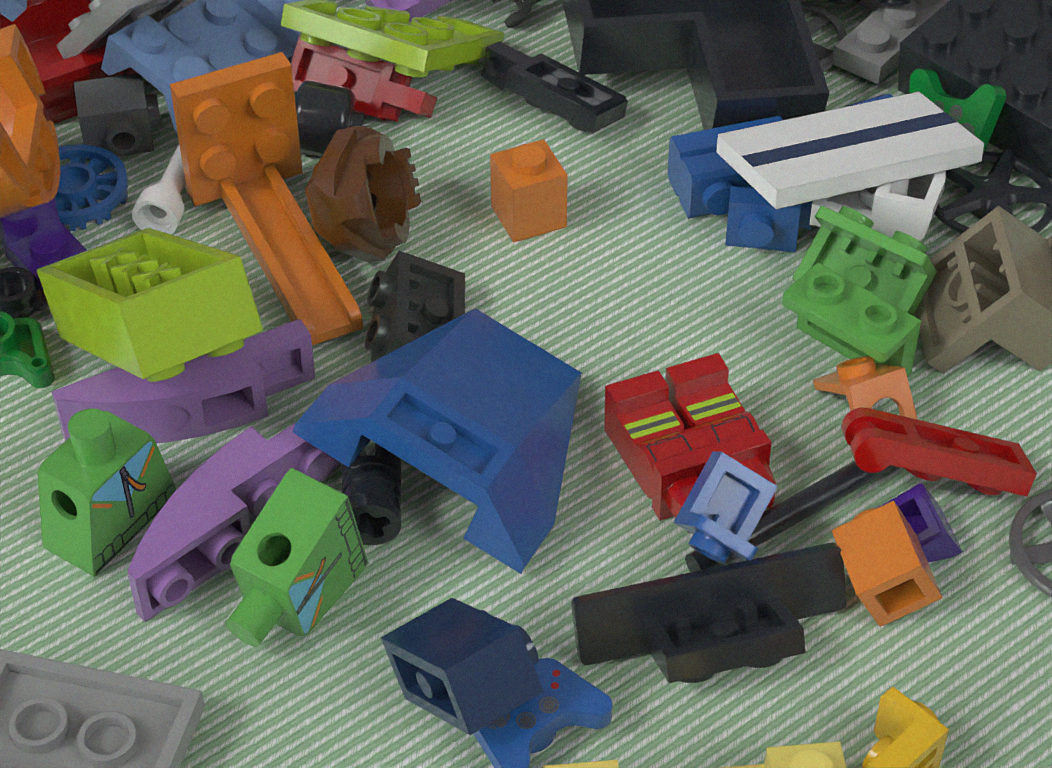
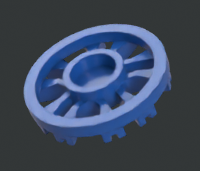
[54,144,128,231]

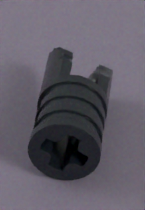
[342,443,401,545]

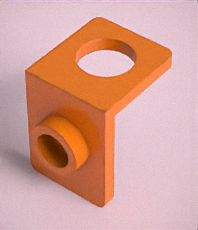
[813,356,918,420]

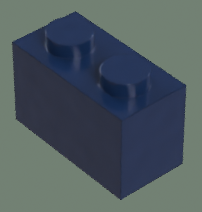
[380,598,543,735]

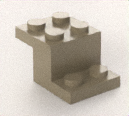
[915,206,1052,374]

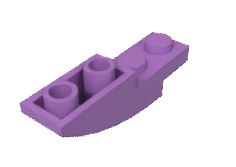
[51,319,315,443]
[127,423,341,622]

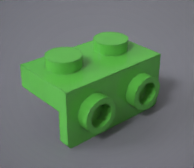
[792,206,937,315]
[782,263,921,377]

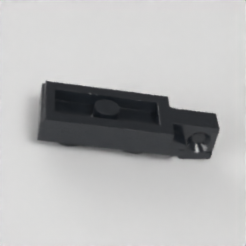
[481,41,628,134]

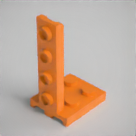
[170,52,363,345]

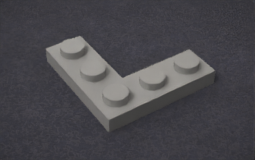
[832,0,950,84]

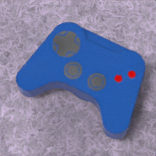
[473,658,612,768]

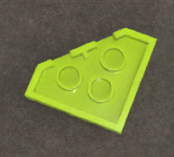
[281,0,505,78]

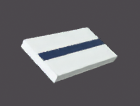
[716,92,984,209]

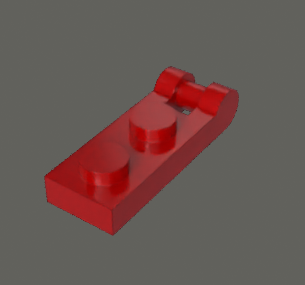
[841,407,1037,496]

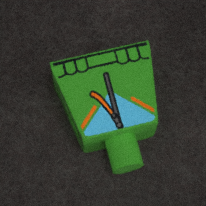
[37,408,176,577]
[224,468,369,647]

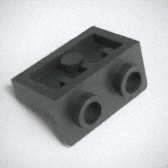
[365,250,465,362]

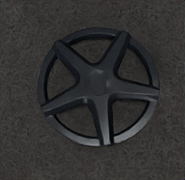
[934,149,1052,234]

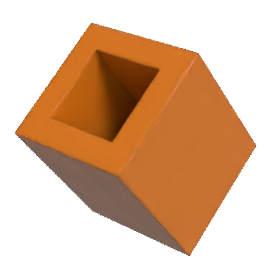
[490,139,568,243]
[831,501,943,627]

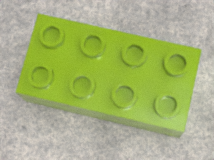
[37,227,263,382]

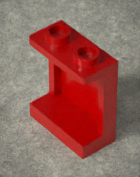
[0,0,137,124]

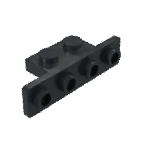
[571,542,846,683]

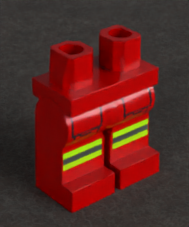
[604,352,776,533]

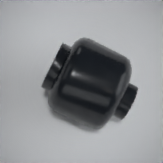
[294,80,365,157]

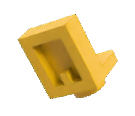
[861,687,949,768]

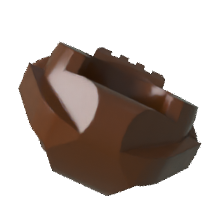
[305,126,421,262]

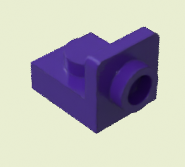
[0,198,87,290]

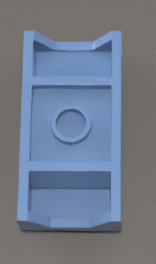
[101,0,303,131]

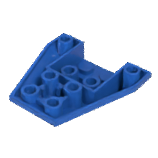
[292,308,582,574]

